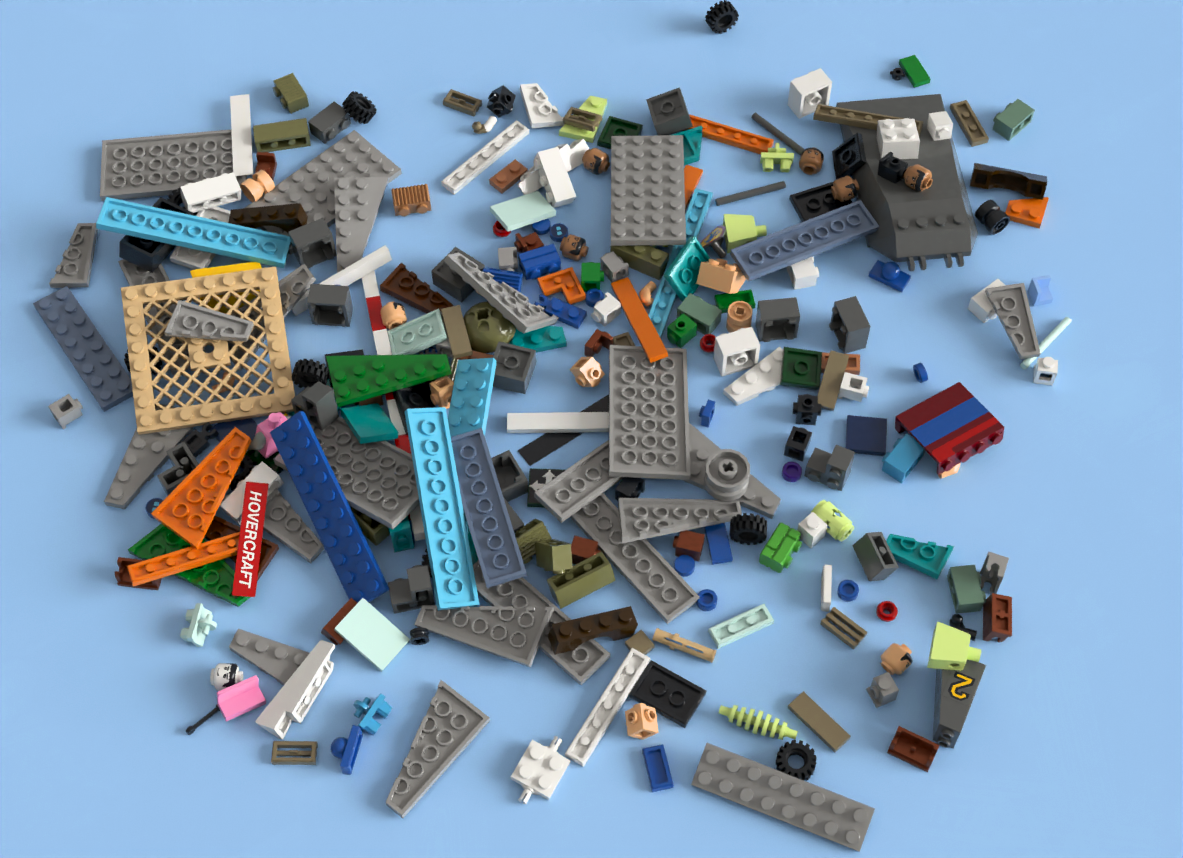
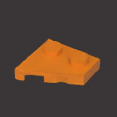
[1005,197,1049,229]

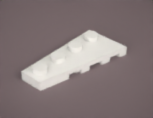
[723,346,783,406]

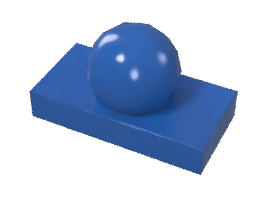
[868,260,911,292]
[330,725,363,775]

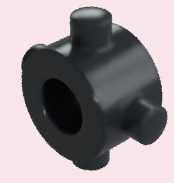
[890,68,905,81]

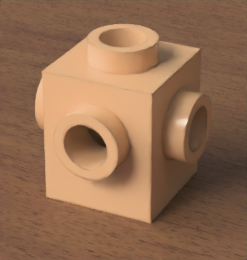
[570,357,605,387]
[429,376,454,409]
[625,703,658,740]

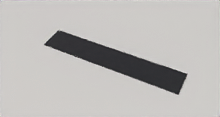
[518,394,609,466]

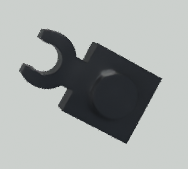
[181,422,219,457]

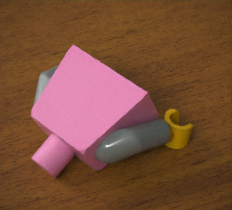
[248,412,290,459]

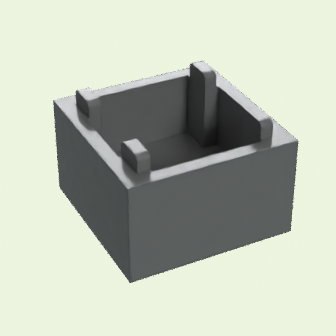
[646,87,693,135]
[289,218,337,269]
[431,247,485,302]
[307,284,353,327]
[829,296,871,354]
[755,297,800,342]
[493,342,536,394]
[491,450,528,502]

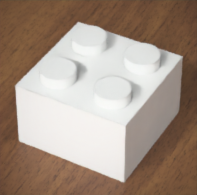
[788,68,832,119]
[876,118,920,159]
[713,327,760,377]

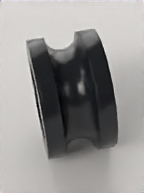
[410,627,429,645]

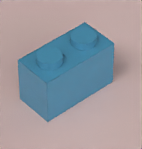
[882,433,925,483]

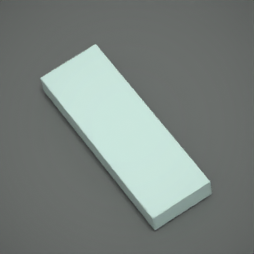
[708,604,774,649]

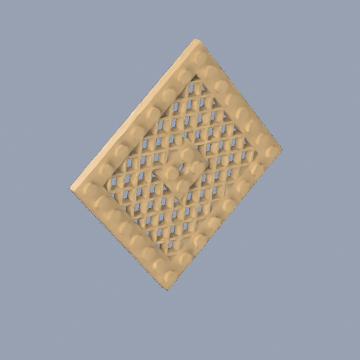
[121,266,295,435]

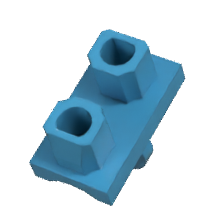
[353,693,392,735]

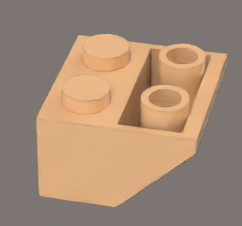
[696,258,746,294]

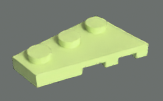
[559,96,607,143]

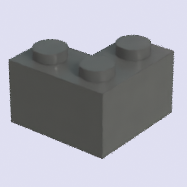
[291,381,339,431]
[157,442,199,496]
[804,445,855,491]
[388,565,435,614]

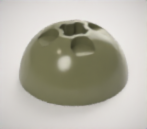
[463,301,516,353]

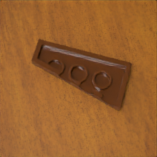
[380,263,453,317]
[204,516,279,581]

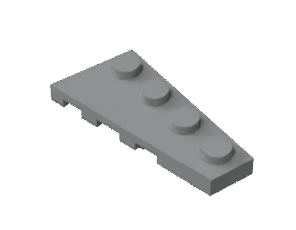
[49,223,98,288]
[263,488,324,563]

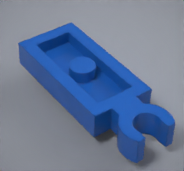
[534,294,587,329]

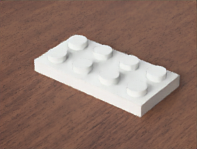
[170,207,230,270]

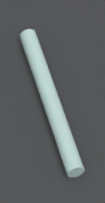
[1020,317,1071,370]

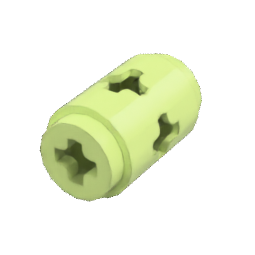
[811,500,854,542]

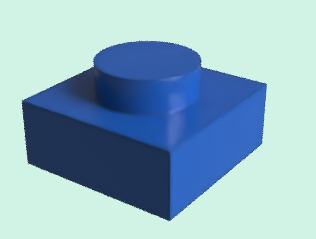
[699,399,715,427]

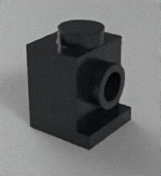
[878,152,908,184]
[784,426,812,462]
[615,477,645,501]

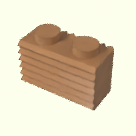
[391,184,432,216]

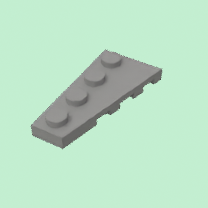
[985,283,1041,359]
[165,300,254,342]
[229,629,309,685]

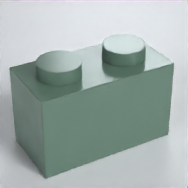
[992,99,1035,141]
[677,293,722,335]
[947,565,986,614]

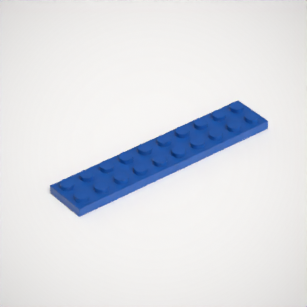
[270,411,390,603]

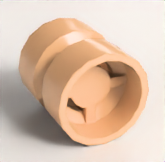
[240,169,275,202]
[726,301,752,333]

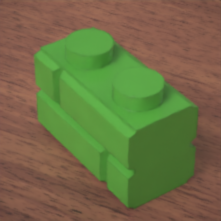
[759,522,802,573]

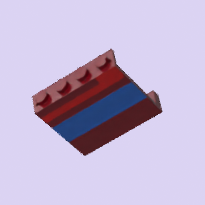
[895,382,1004,475]

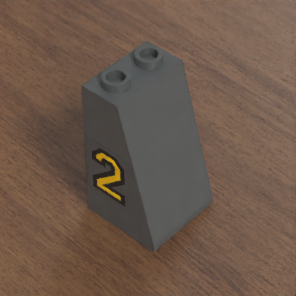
[933,660,986,748]

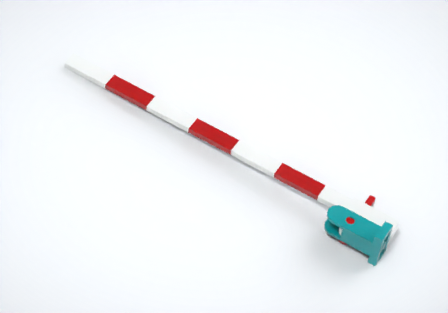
[362,271,425,553]

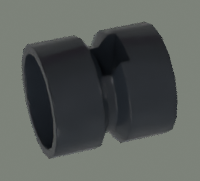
[975,200,1010,235]

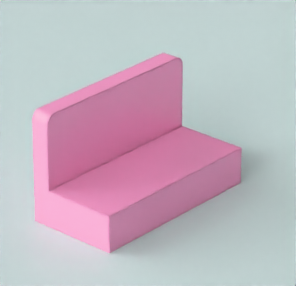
[217,675,266,722]

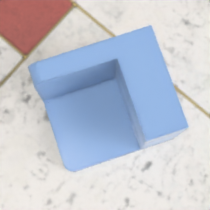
[1028,275,1053,306]

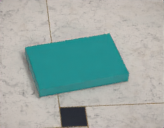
[663,236,710,302]
[341,403,398,444]

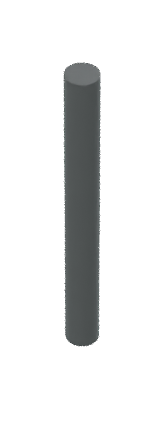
[751,112,805,155]
[715,181,786,206]

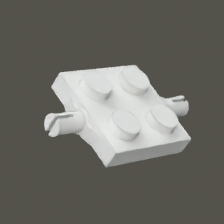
[510,736,571,805]

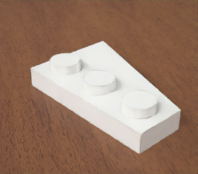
[519,83,564,128]

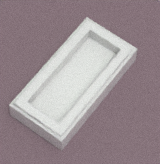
[821,565,832,612]

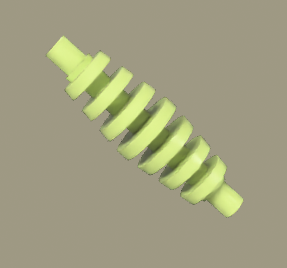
[719,705,798,740]

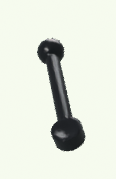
[186,704,220,735]

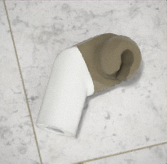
[472,116,497,134]

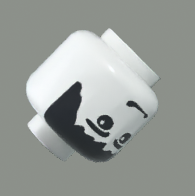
[210,663,244,691]

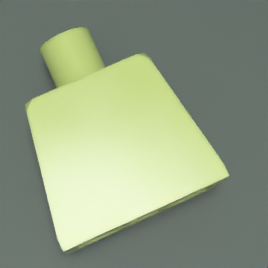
[723,214,767,253]
[927,622,981,671]

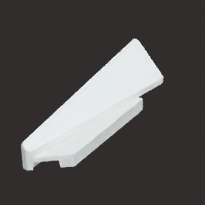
[517,139,590,195]
[256,640,335,740]

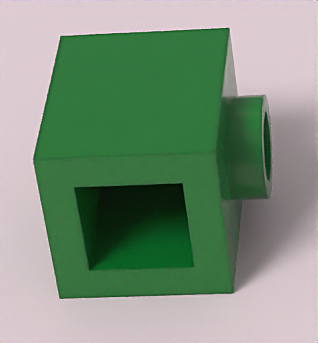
[581,262,604,292]
[667,313,697,348]

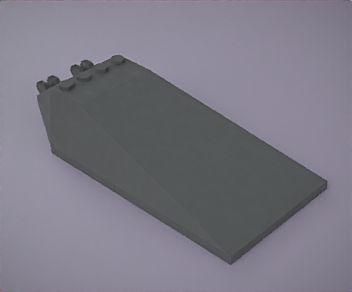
[836,94,978,271]

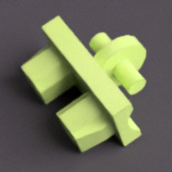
[760,143,794,172]

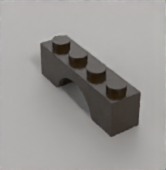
[970,163,1047,200]
[228,203,308,233]
[548,606,638,655]

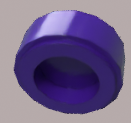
[782,462,802,482]

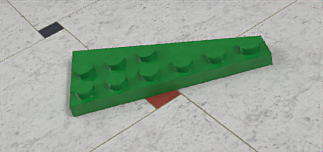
[326,354,452,407]
[128,524,250,607]

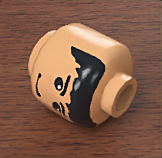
[380,302,407,330]
[880,643,913,675]

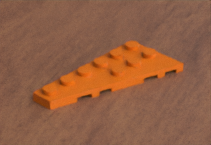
[151,427,251,550]

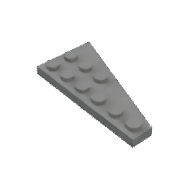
[334,177,389,273]
[444,252,558,333]
[228,264,316,371]
[104,404,194,509]
[683,423,781,519]
[618,498,742,544]
[414,605,554,668]
[386,680,490,818]

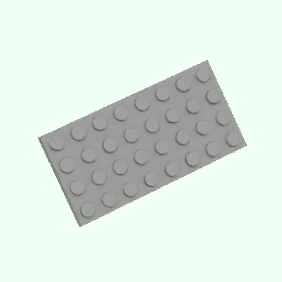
[100,130,247,201]
[245,130,402,255]
[611,135,686,246]
[609,345,690,480]
[274,417,420,530]

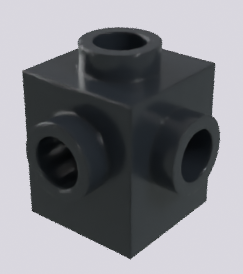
[487,85,516,117]
[793,394,821,425]

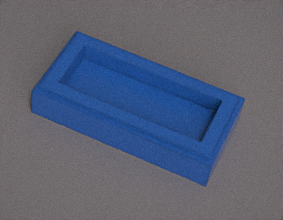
[704,523,733,564]
[642,744,674,792]

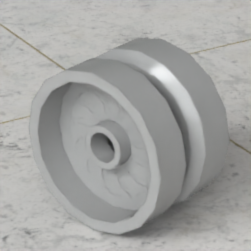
[704,449,750,501]

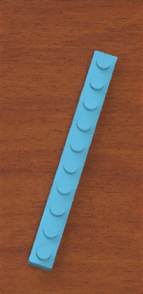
[648,188,713,338]

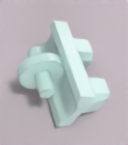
[180,603,217,647]

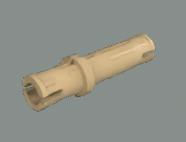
[652,628,717,663]

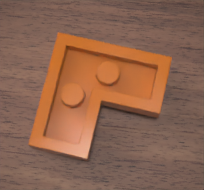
[537,267,586,304]

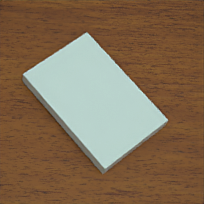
[490,191,556,232]
[387,309,448,355]
[334,598,410,672]

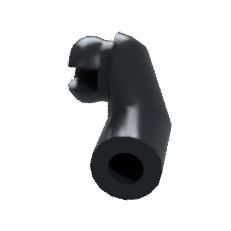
[950,614,977,641]

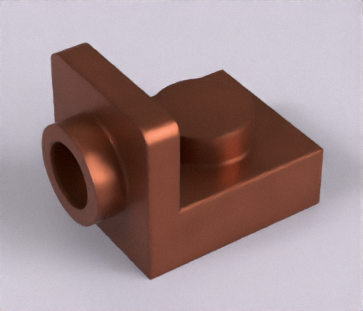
[255,152,277,180]
[514,232,544,253]
[585,329,613,357]

